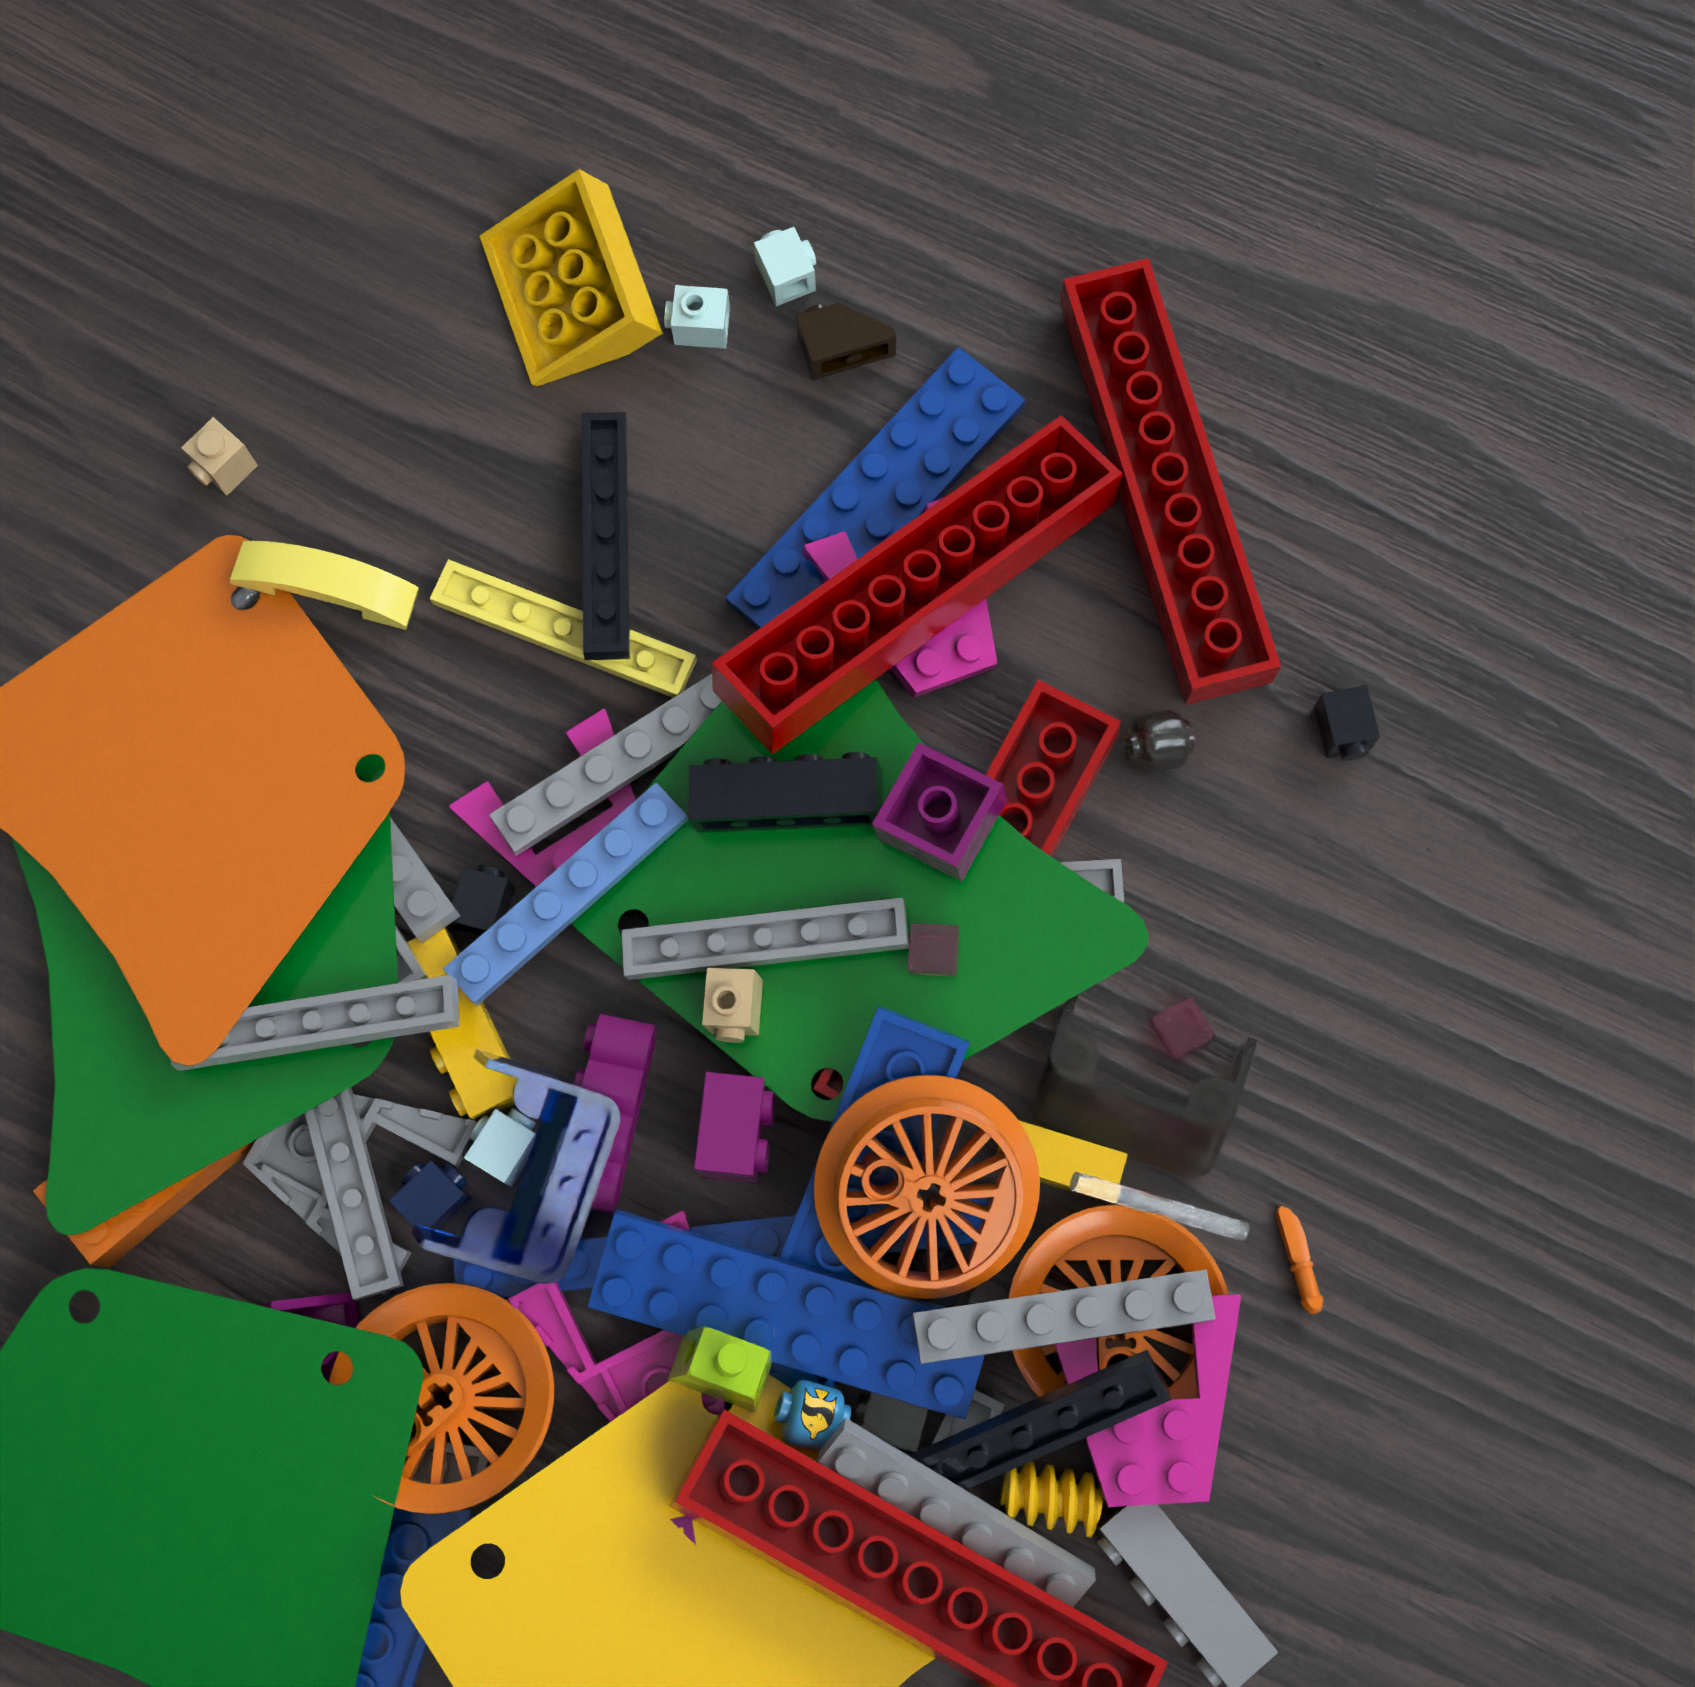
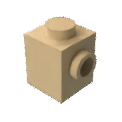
[181,417,258,496]
[702,968,763,1043]

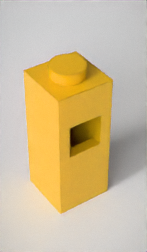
[996,1120,1128,1204]

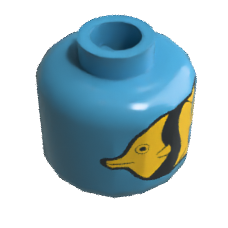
[774,1380,851,1452]

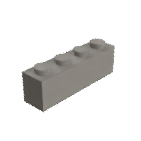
[1096,1504,1278,1687]

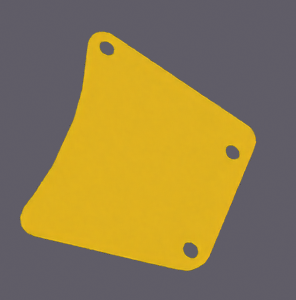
[400,1375,935,1687]

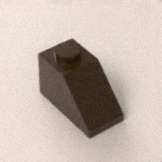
[796,303,896,380]

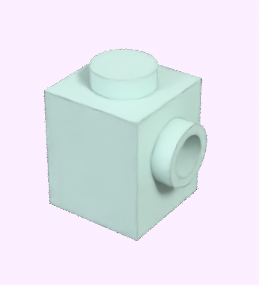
[754,227,816,307]
[664,285,730,349]
[464,1108,542,1187]

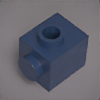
[389,1160,472,1239]

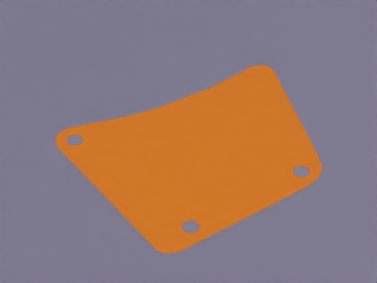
[0,535,405,1066]

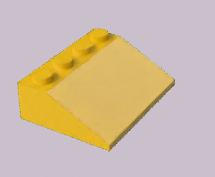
[479,169,663,387]

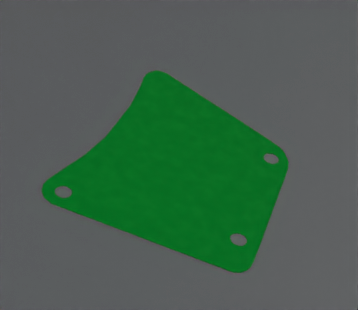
[571,679,1149,1122]
[11,754,398,1235]
[0,1268,424,1687]

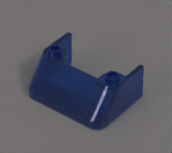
[412,1049,620,1284]

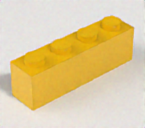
[407,927,528,1122]

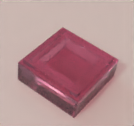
[907,923,960,976]
[1150,996,1216,1061]

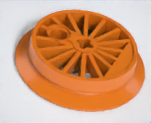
[814,1075,1040,1299]
[1008,1205,1229,1400]
[329,1283,555,1514]

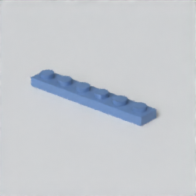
[443,783,688,1007]

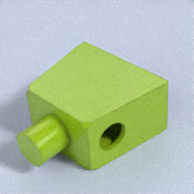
[667,1326,772,1412]

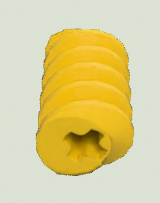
[998,1461,1103,1538]

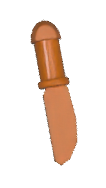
[1275,1206,1324,1314]

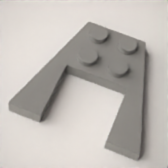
[242,1094,478,1296]

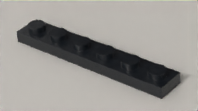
[582,412,630,660]
[908,1350,1171,1490]

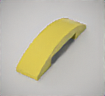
[230,541,419,630]

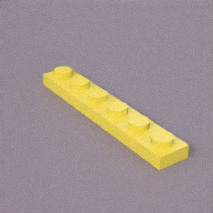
[430,559,697,698]

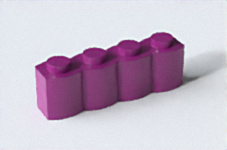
[550,1014,658,1214]

